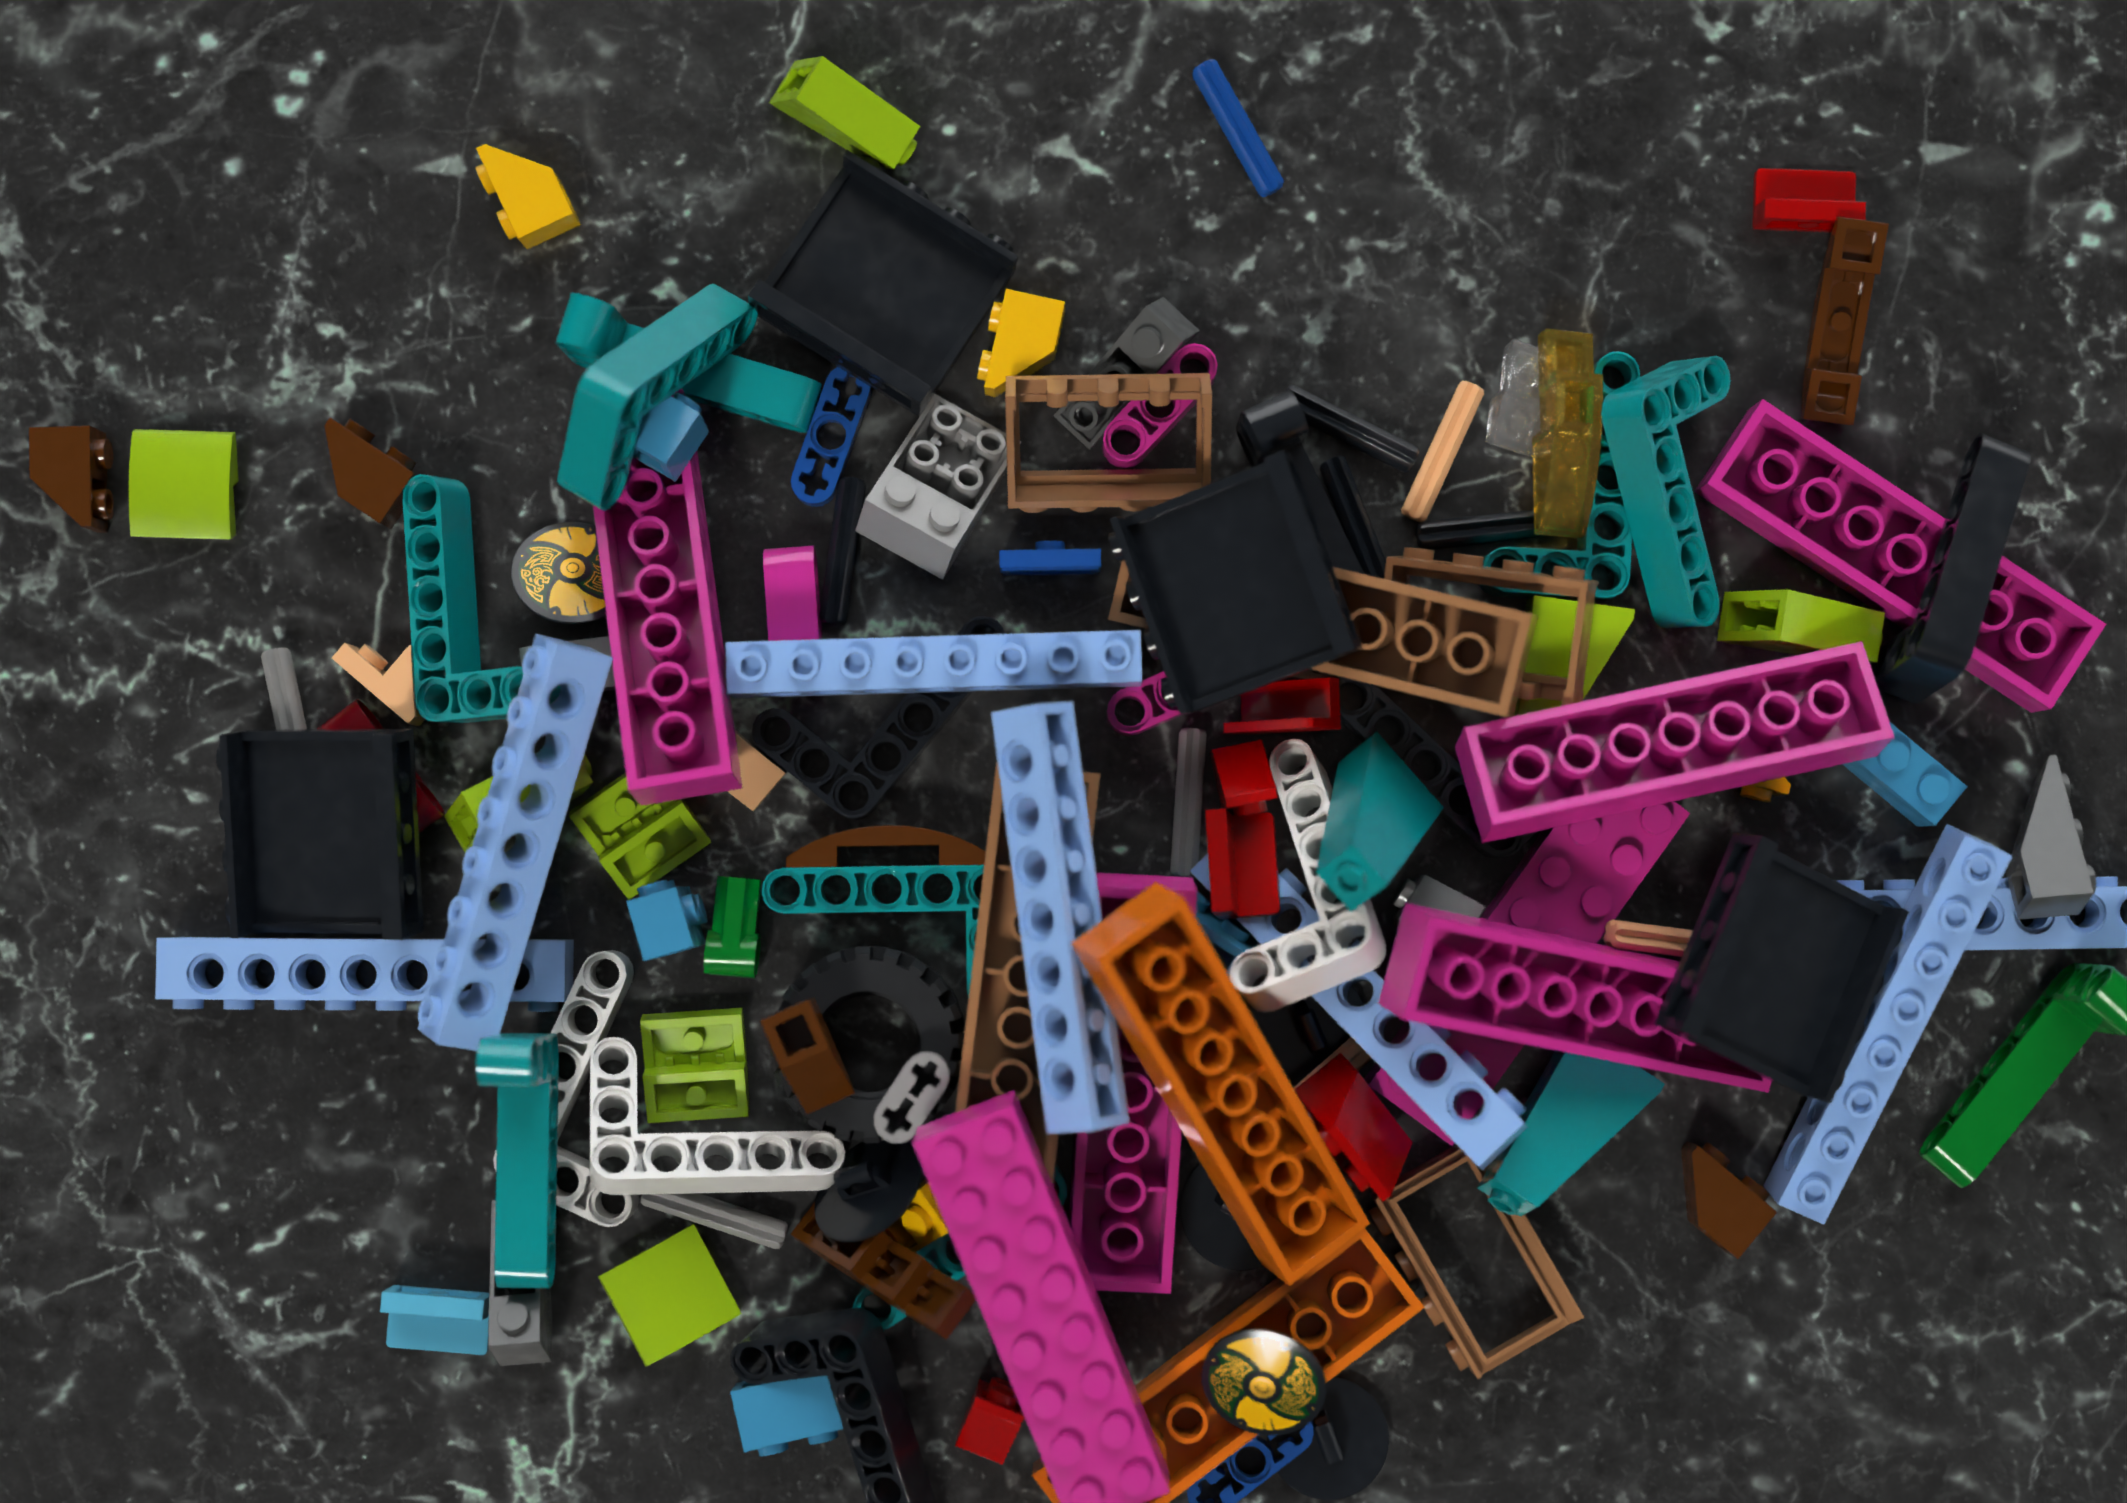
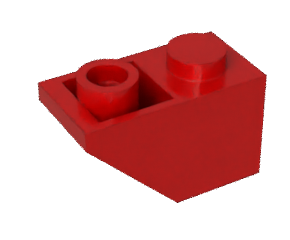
[1210,739,1278,817]
[955,1377,1025,1465]

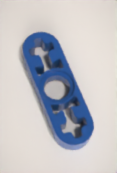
[791,367,872,507]
[1187,1420,1314,1503]

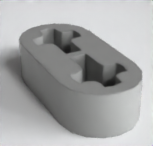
[874,1051,950,1143]

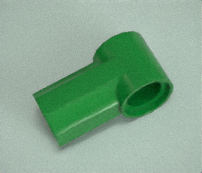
[704,876,762,979]

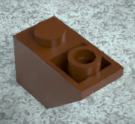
[324,418,417,530]
[29,425,114,533]
[760,997,856,1114]
[1681,1141,1777,1259]

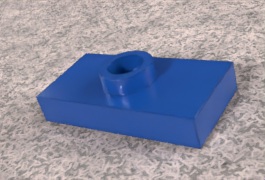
[999,541,1101,576]

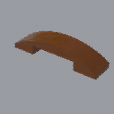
[1801,217,1889,426]
[786,825,986,868]

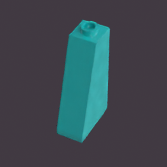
[1316,731,1444,912]
[1477,1050,1665,1216]

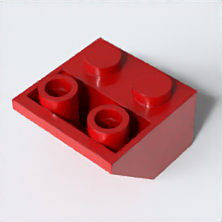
[1294,1053,1413,1202]

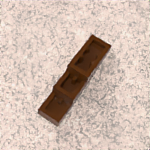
[790,1202,976,1340]

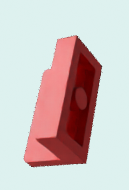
[1753,168,1866,232]
[1223,677,1341,735]
[1205,808,1281,920]

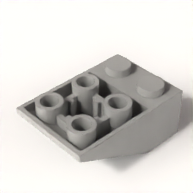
[855,394,1022,580]

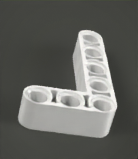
[1229,739,1386,1012]
[493,950,640,1227]
[590,1037,845,1195]

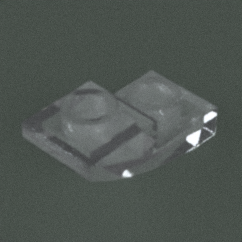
[1486,339,1558,457]

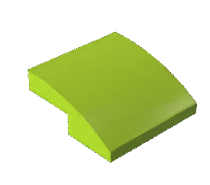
[129,429,239,540]
[569,772,711,900]
[640,1008,749,1123]
[597,1224,742,1367]

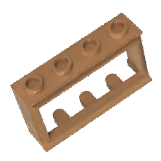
[1005,373,1212,513]
[1384,547,1599,705]
[1368,1144,1584,1379]

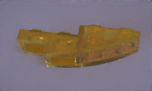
[1532,328,1603,538]

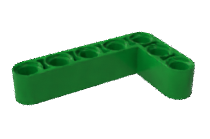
[1919,963,2127,1188]

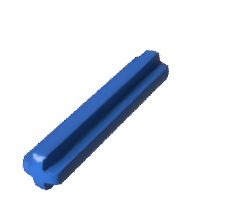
[1193,59,1284,197]

